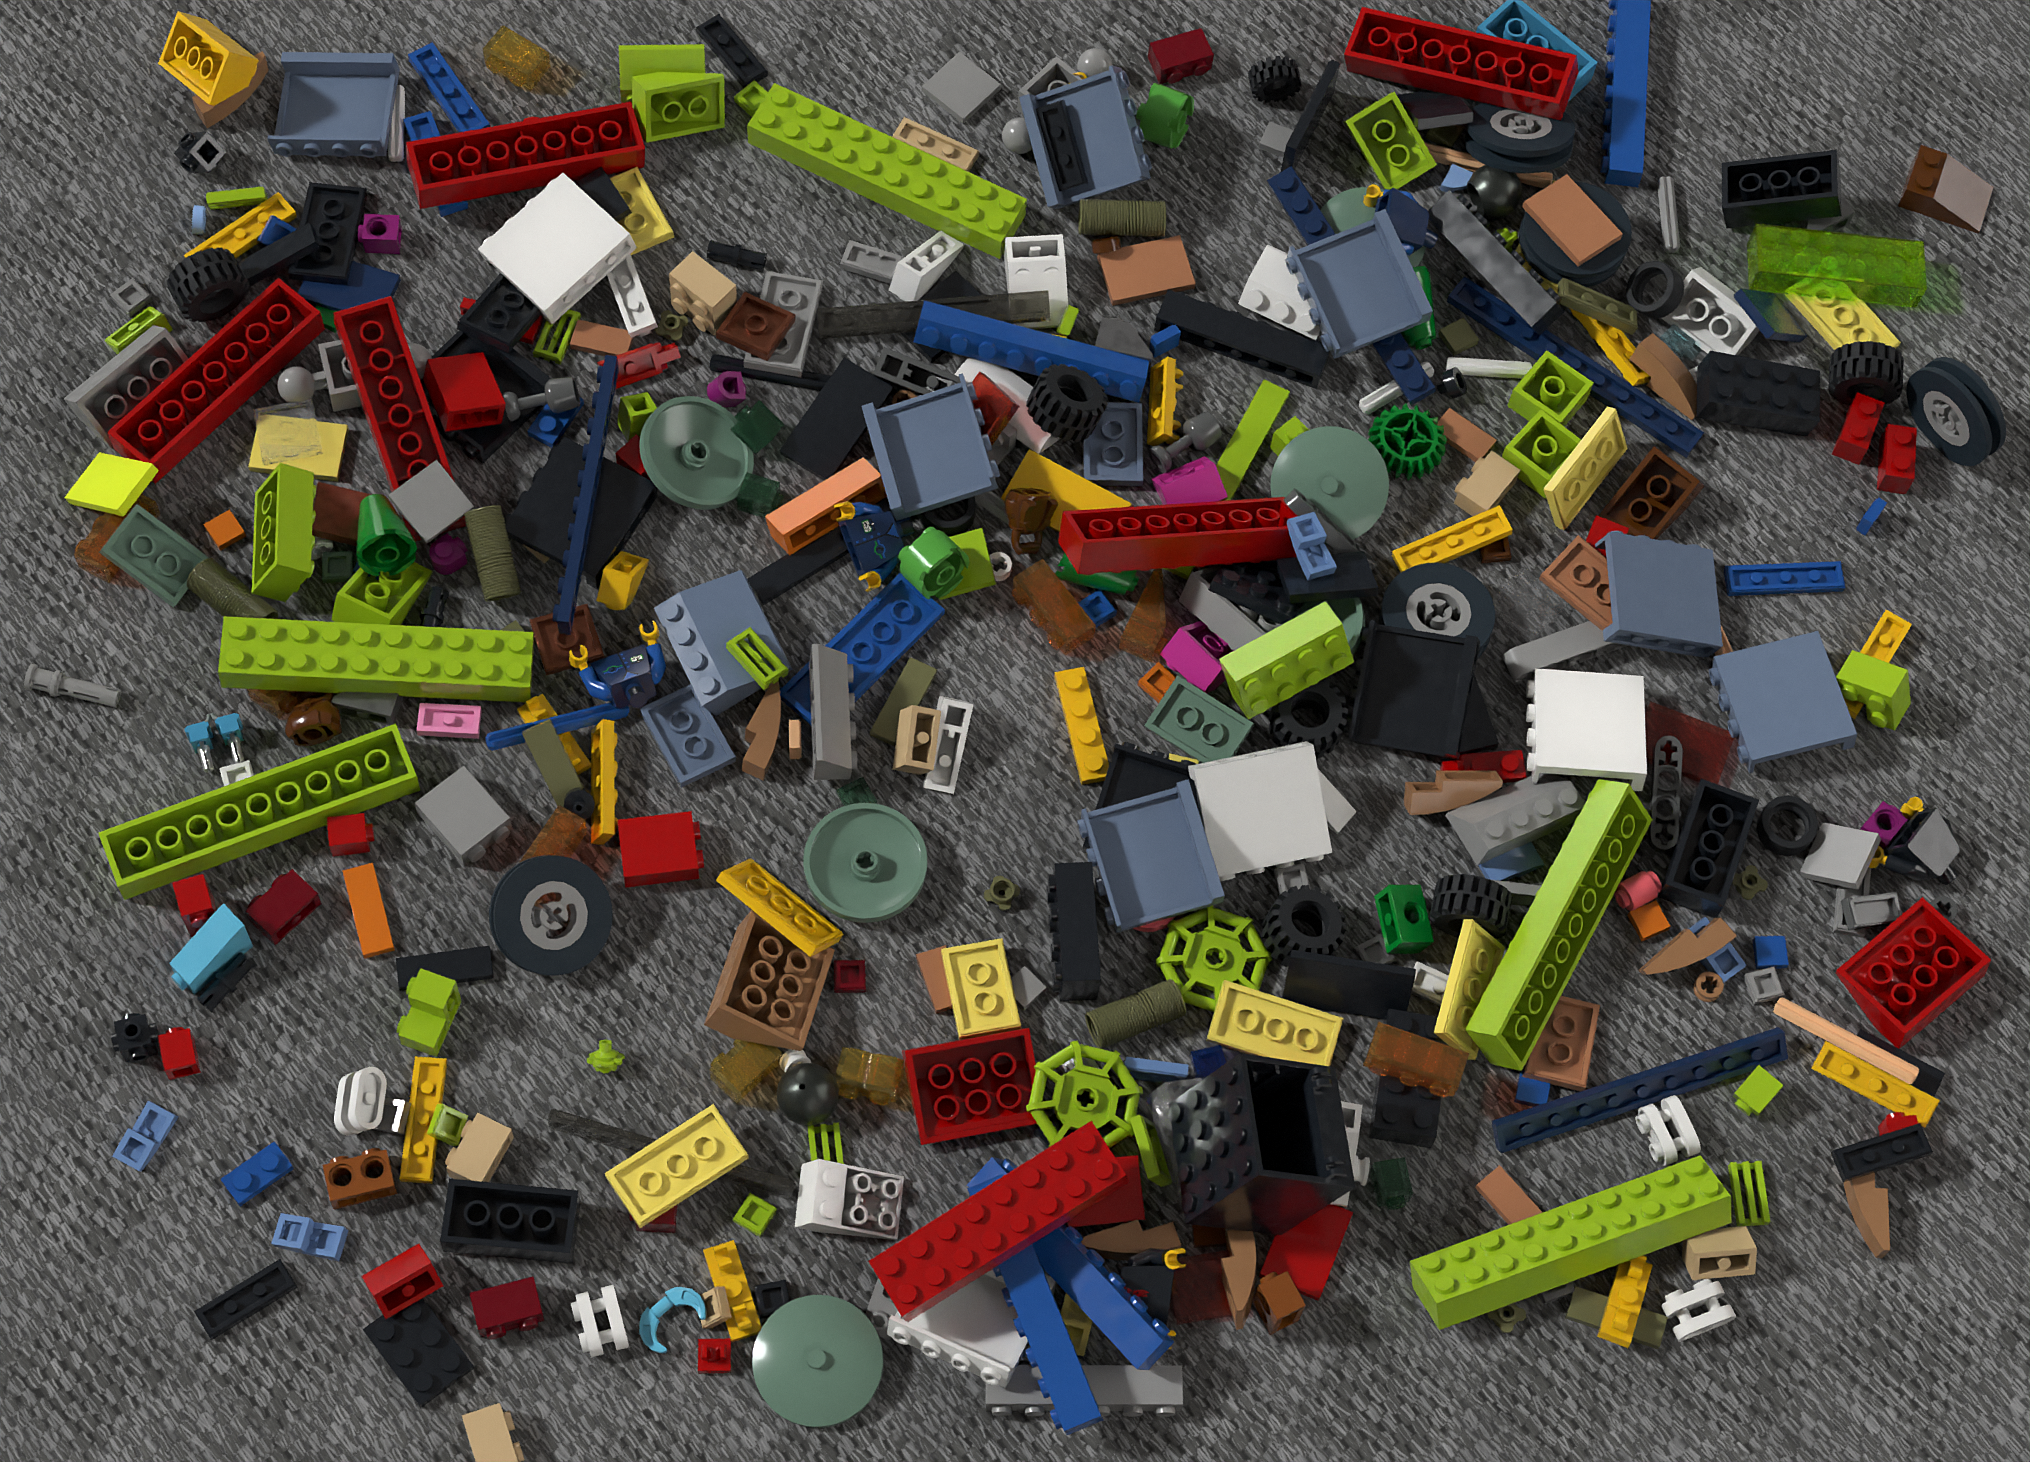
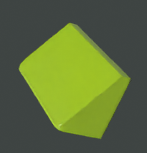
[104,306,173,354]

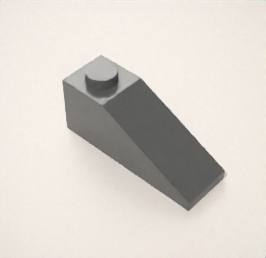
[873,347,961,395]

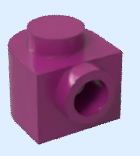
[707,371,746,407]
[429,533,468,575]

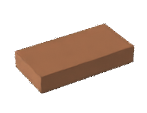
[570,319,634,356]
[1437,408,1497,463]
[916,945,953,1014]
[1475,1165,1543,1225]

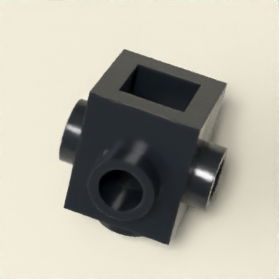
[174,131,226,174]
[111,1013,159,1062]

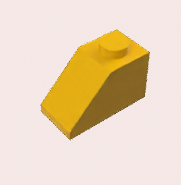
[596,551,649,610]

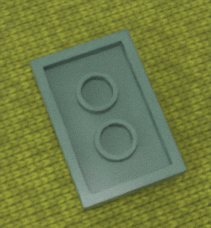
[99,504,209,607]
[1144,675,1254,763]

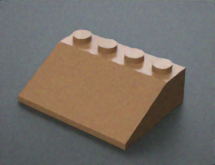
[704,910,835,1051]

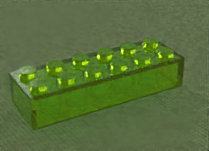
[1747,224,1927,308]

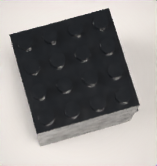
[1169,1053,1355,1235]

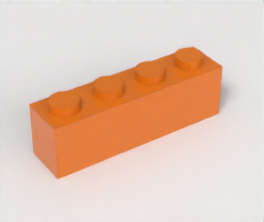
[765,457,887,556]

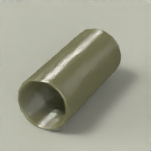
[1078,199,1166,237]
[463,505,522,602]
[187,558,278,619]
[1085,979,1186,1049]

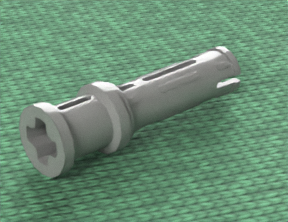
[24,663,121,708]

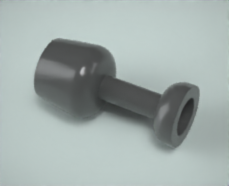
[503,377,580,421]
[1148,412,1222,473]

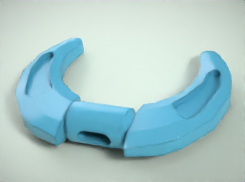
[639,1287,707,1354]

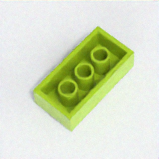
[251,463,316,602]
[1219,601,1354,720]

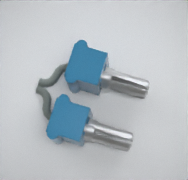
[184,713,244,773]

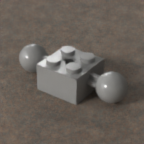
[1002,48,1113,154]
[277,340,432,412]

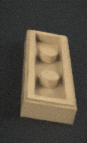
[892,117,980,172]

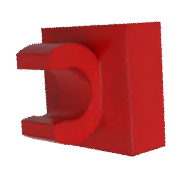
[698,1338,731,1374]

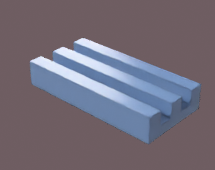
[1124,1057,1189,1085]

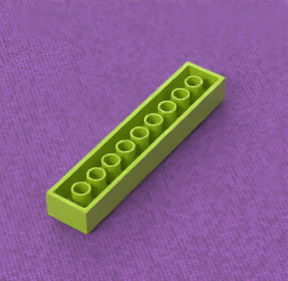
[747,83,1027,259]
[218,616,534,702]
[98,723,420,900]
[1465,779,1652,1071]
[1410,1155,1732,1330]

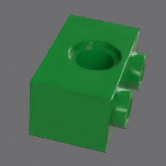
[1374,885,1434,954]

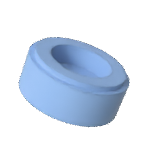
[192,205,206,235]

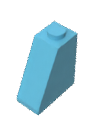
[169,904,253,995]

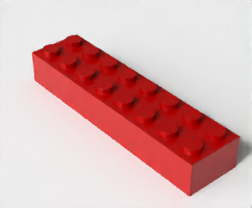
[1344,7,1579,120]
[406,102,645,209]
[107,278,325,484]
[334,296,466,542]
[1058,497,1298,575]
[868,1120,1129,1322]

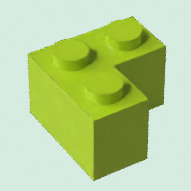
[1836,650,1911,731]
[397,968,461,1057]

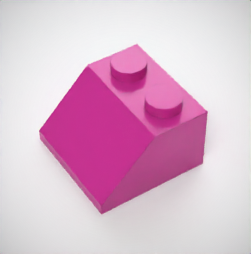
[1151,456,1228,505]
[1160,621,1234,693]

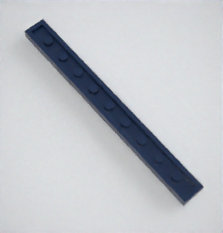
[1267,166,1436,406]
[1447,276,1704,458]
[553,355,619,635]
[1492,1027,1788,1153]

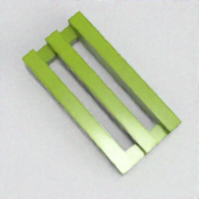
[206,186,268,210]
[533,309,581,365]
[726,627,789,690]
[807,1122,844,1164]
[1728,1161,1771,1226]

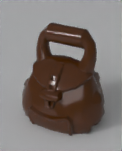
[1005,488,1058,555]
[285,691,342,746]

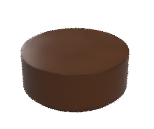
[1091,236,1121,254]

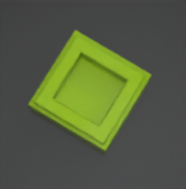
[734,80,768,117]
[1056,305,1079,336]
[427,1103,468,1146]
[733,1193,777,1238]

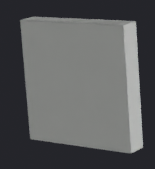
[922,52,1001,124]
[388,460,474,544]
[1800,823,1881,889]

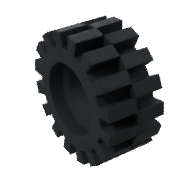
[1248,56,1302,103]

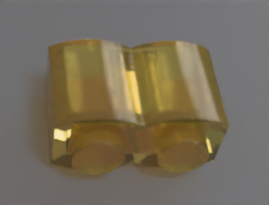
[835,1047,904,1105]

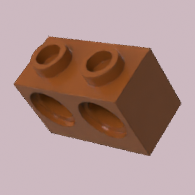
[323,1148,397,1210]
[1253,1271,1306,1335]

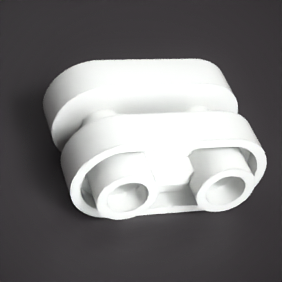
[334,1067,387,1136]
[1635,1095,1701,1166]
[1661,1279,1736,1342]
[571,1285,629,1358]

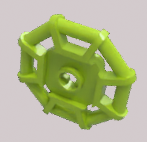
[1155,905,1272,1012]
[1026,1041,1143,1148]

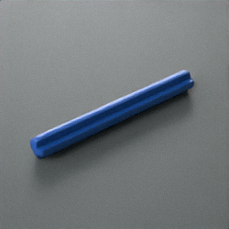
[485,703,630,751]

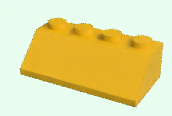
[158,11,258,106]

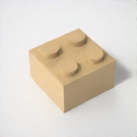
[669,251,737,336]

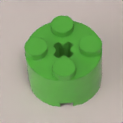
[1136,83,1194,149]
[898,527,969,599]

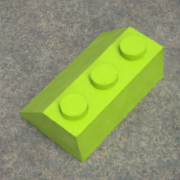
[619,44,706,103]

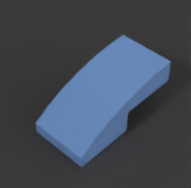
[1287,512,1337,580]
[1478,842,1544,881]
[1688,917,1747,983]
[112,1101,179,1172]
[271,1213,348,1261]

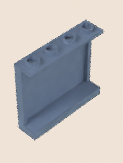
[267,52,400,158]
[1019,65,1152,209]
[1285,209,1433,359]
[861,373,1000,521]
[1595,531,1723,657]
[1709,631,1857,773]
[1077,779,1225,933]

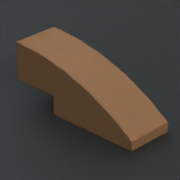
[192,51,269,128]
[1629,333,1697,420]
[742,682,781,781]
[1404,771,1503,815]
[1638,917,1737,975]
[1843,1173,1890,1258]
[1081,1220,1181,1260]
[1221,1230,1256,1330]

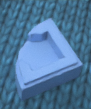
[1440,164,1473,192]

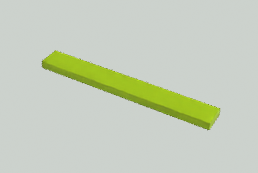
[1163,380,1290,580]

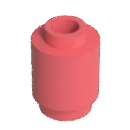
[1614,870,1662,911]

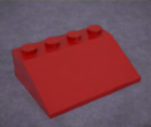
[1835,897,1991,1049]
[902,1028,1037,1145]

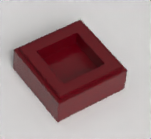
[834,960,866,993]

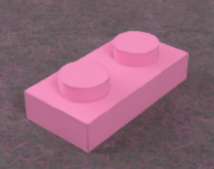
[417,703,482,739]

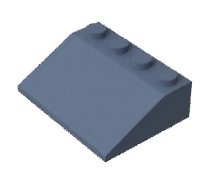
[654,570,792,716]

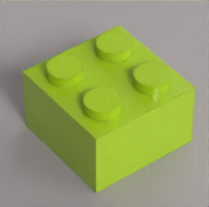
[1507,350,1594,427]
[1502,409,1581,498]

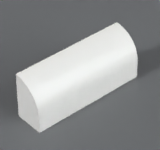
[954,357,1061,454]

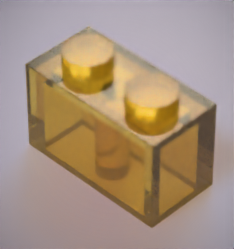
[483,25,550,91]
[709,1039,782,1104]

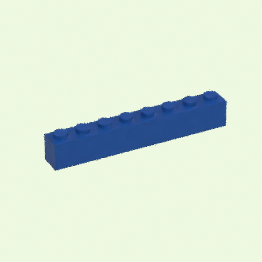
[1600,0,1651,187]
[913,300,1149,403]
[967,1157,1174,1370]
[967,1174,1103,1435]

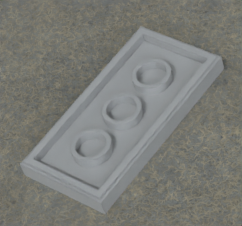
[744,271,823,377]

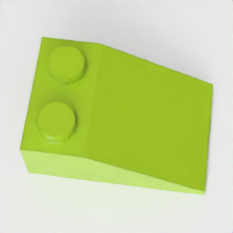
[632,72,725,143]
[1343,91,1437,190]
[331,562,433,625]

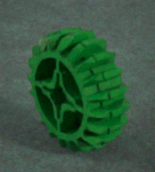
[1368,403,1447,481]

